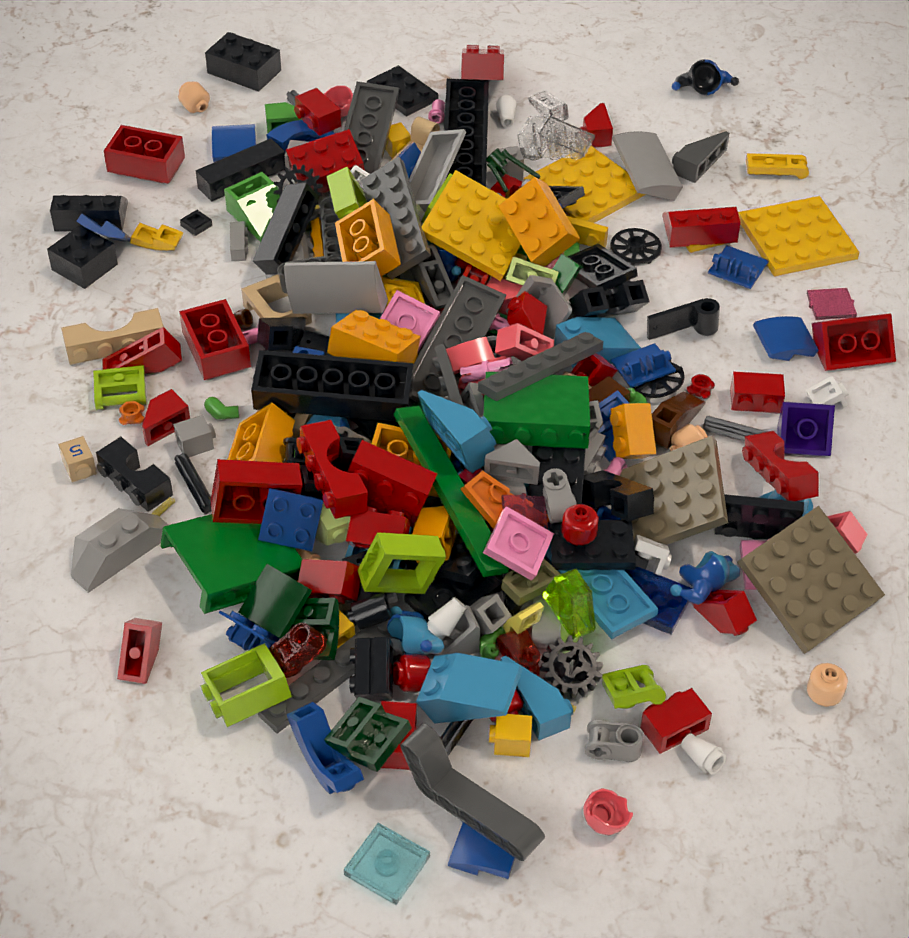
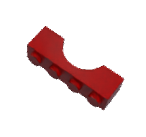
[296,420,368,519]
[742,431,819,501]

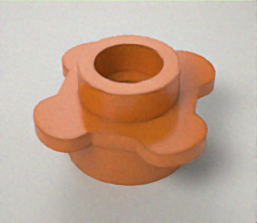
[119,401,145,425]

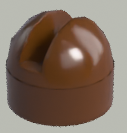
[234,309,253,329]

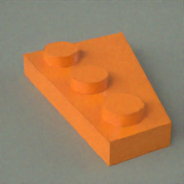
[460,470,549,529]

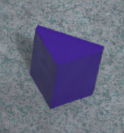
[777,402,835,456]

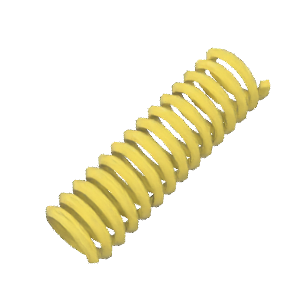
[152,497,175,516]

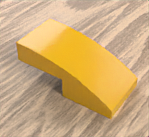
[130,222,183,250]

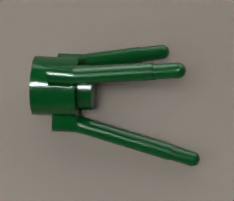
[485,148,540,193]

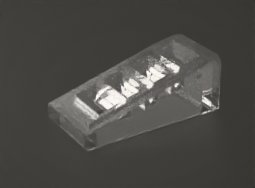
[528,91,569,125]

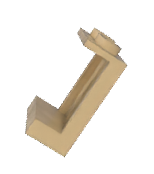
[241,275,312,326]

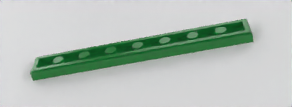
[394,406,510,577]

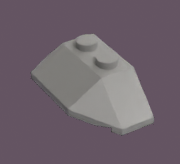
[71,508,168,593]

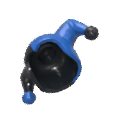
[672,59,739,95]

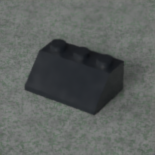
[50,195,128,231]

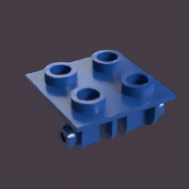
[708,245,769,289]
[610,343,676,388]
[258,488,323,552]
[219,611,283,659]

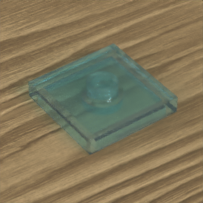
[343,822,430,905]

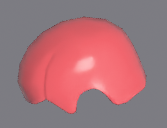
[324,86,353,118]
[583,788,633,836]

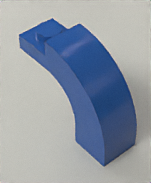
[266,120,335,153]
[286,702,364,794]

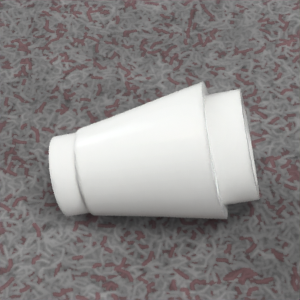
[496,95,517,127]
[427,597,467,640]
[681,734,726,774]

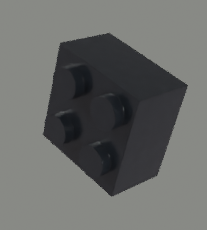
[47,225,118,289]

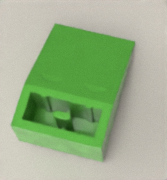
[224,172,280,242]

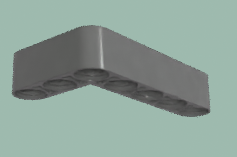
[277,197,342,294]
[400,723,545,861]

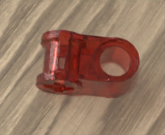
[269,622,326,678]
[497,629,541,677]

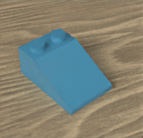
[554,317,641,368]
[417,390,496,473]
[416,653,523,724]

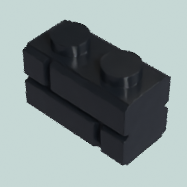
[349,637,393,701]

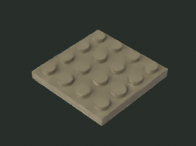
[620,435,728,551]
[737,506,885,654]

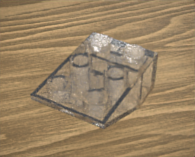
[517,115,595,161]

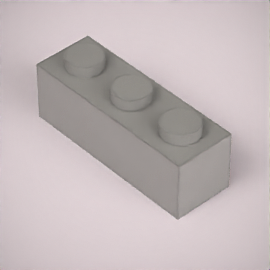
[230,221,248,261]

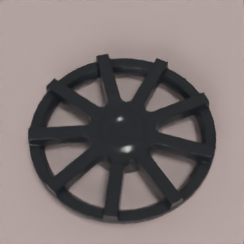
[610,228,662,266]
[632,360,685,398]

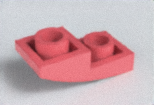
[446,337,495,374]

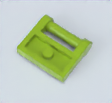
[93,365,147,410]
[601,665,666,709]

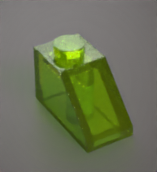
[542,569,596,640]

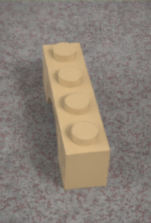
[61,308,164,365]

